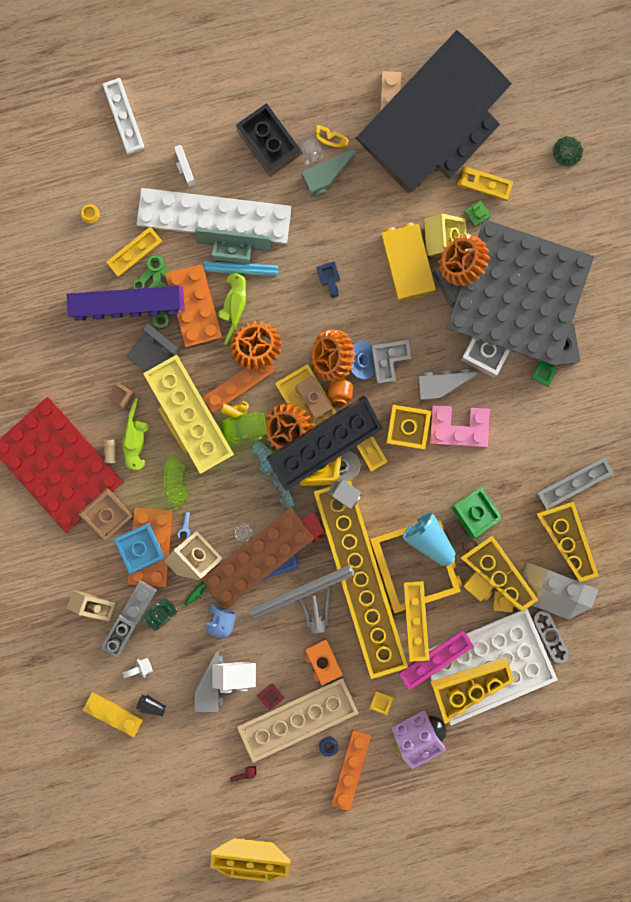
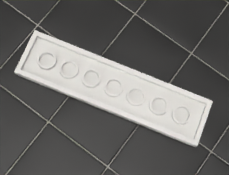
[137,188,292,245]

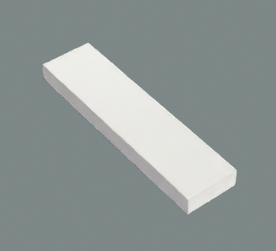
[102,78,145,155]

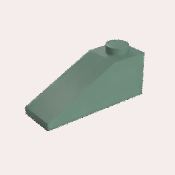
[302,149,355,197]

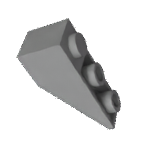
[417,369,477,401]
[195,651,223,712]

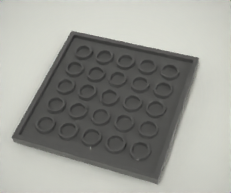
[446,219,594,366]

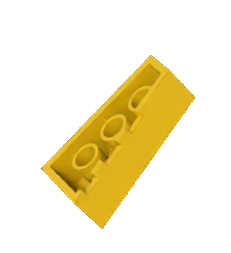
[535,502,599,582]
[461,536,539,612]
[430,657,514,724]

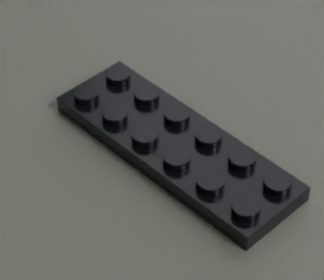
[266,396,383,490]

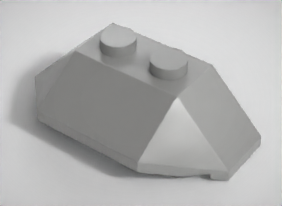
[521,562,598,620]

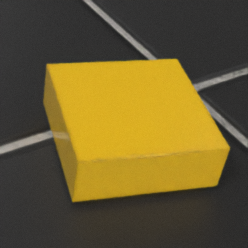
[369,690,394,716]

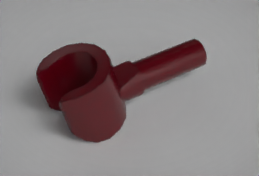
[230,766,257,782]

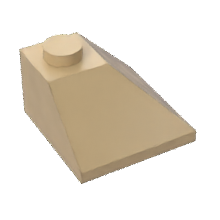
[164,531,223,580]

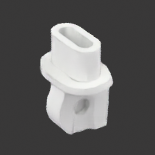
[122,657,153,678]

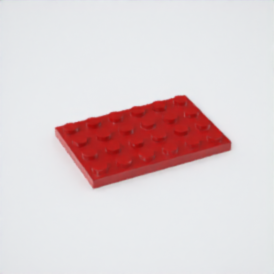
[0,397,124,533]

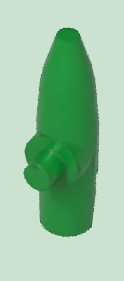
[184,581,207,606]

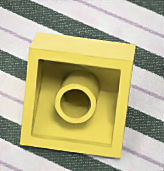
[424,214,468,258]

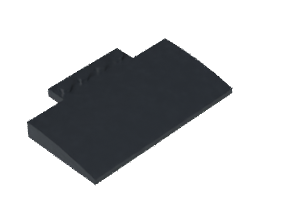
[355,30,512,193]

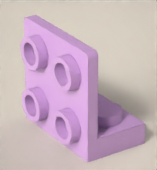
[392,710,446,769]

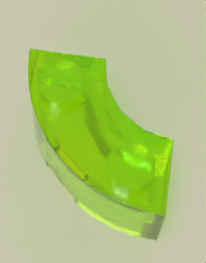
[220,411,268,446]
[162,455,191,510]

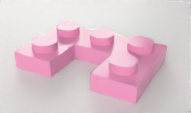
[430,405,490,447]

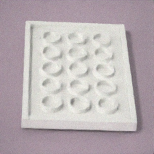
[429,609,558,725]

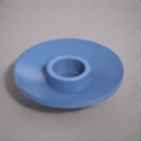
[350,341,374,379]

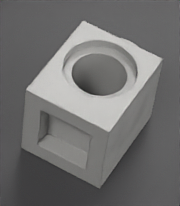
[327,477,362,508]

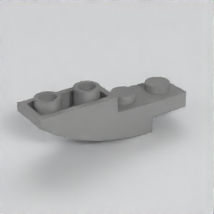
[101,580,157,658]

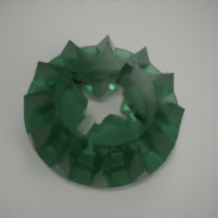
[553,136,584,166]

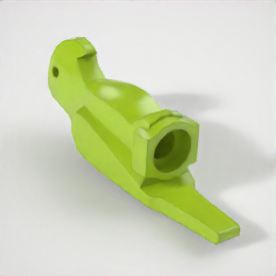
[217,273,246,345]
[122,398,149,471]

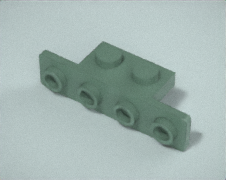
[195,228,271,264]

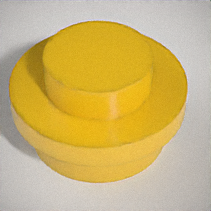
[80,204,100,224]

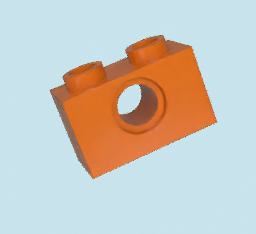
[304,638,343,685]

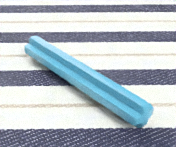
[203,261,278,276]

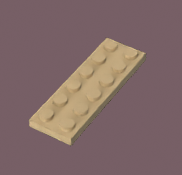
[237,677,359,763]

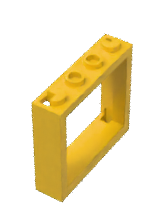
[370,518,462,613]

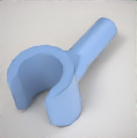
[178,512,190,539]

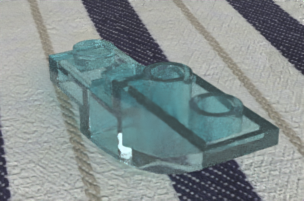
[251,440,295,509]

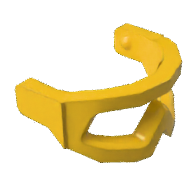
[313,125,349,149]

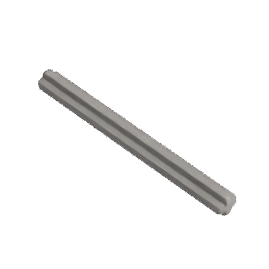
[250,565,354,619]

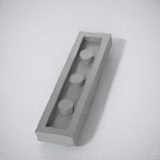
[536,457,614,510]

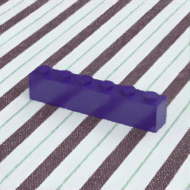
[66,286,185,321]

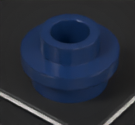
[319,736,338,757]

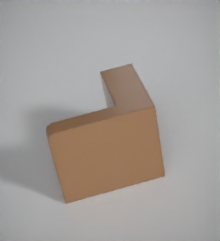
[109,381,135,410]

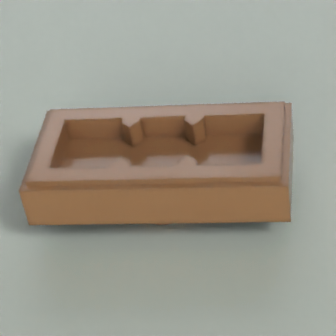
[296,376,332,419]

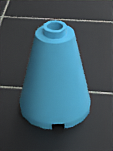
[403,512,456,566]

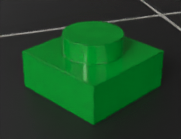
[531,361,557,387]

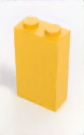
[381,223,436,302]

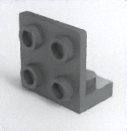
[127,324,180,372]

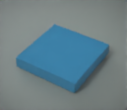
[113,523,165,575]

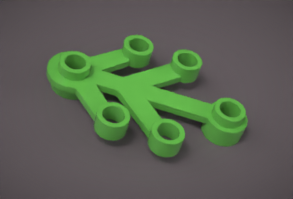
[133,255,170,329]

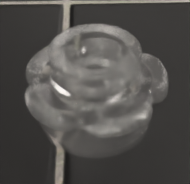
[234,524,253,543]

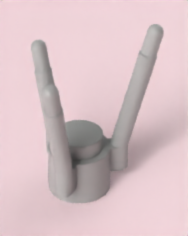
[300,586,331,633]

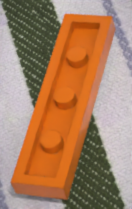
[202,364,276,414]
[331,729,371,811]

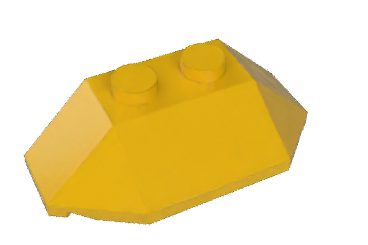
[210,838,290,882]

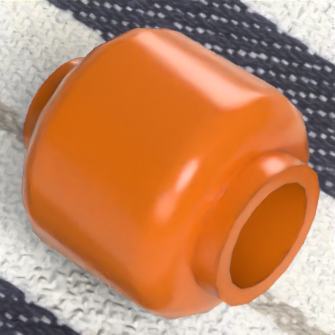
[327,378,353,407]

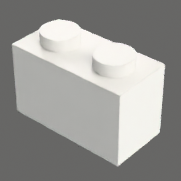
[212,662,256,693]

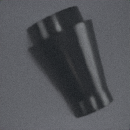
[136,694,166,717]

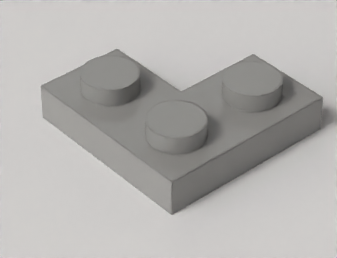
[370,340,411,384]

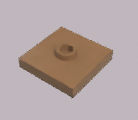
[78,488,134,541]

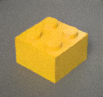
[386,405,431,450]

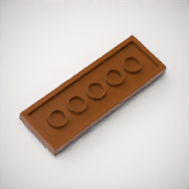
[202,508,315,609]

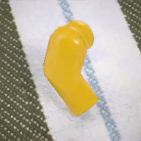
[220,401,249,418]

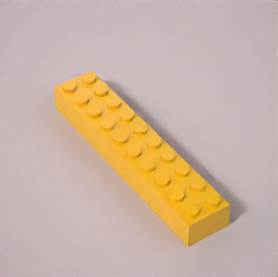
[314,480,408,679]

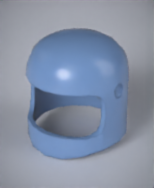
[205,604,237,638]

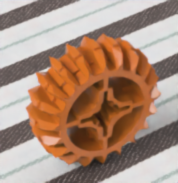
[438,234,490,286]
[230,320,282,371]
[310,330,356,382]
[262,403,313,451]

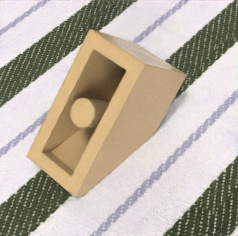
[67,590,116,621]

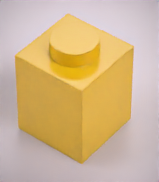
[462,571,493,602]

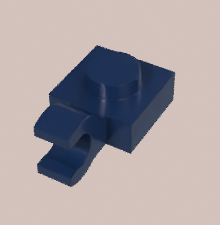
[316,261,340,298]

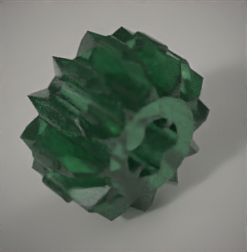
[144,599,177,631]

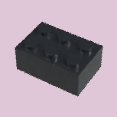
[236,103,301,177]

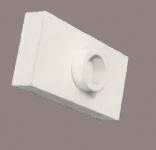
[174,145,196,187]

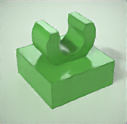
[464,200,491,227]

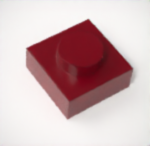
[257,683,284,711]

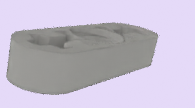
[532,610,569,663]

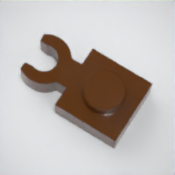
[445,519,478,553]

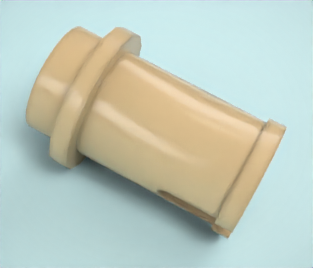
[102,440,118,463]

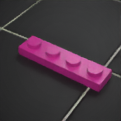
[398,630,474,690]

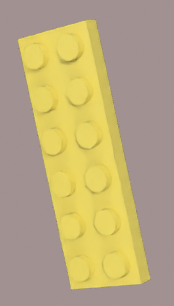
[143,355,234,474]

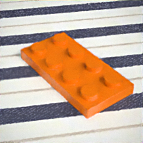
[165,264,222,348]
[128,508,173,587]

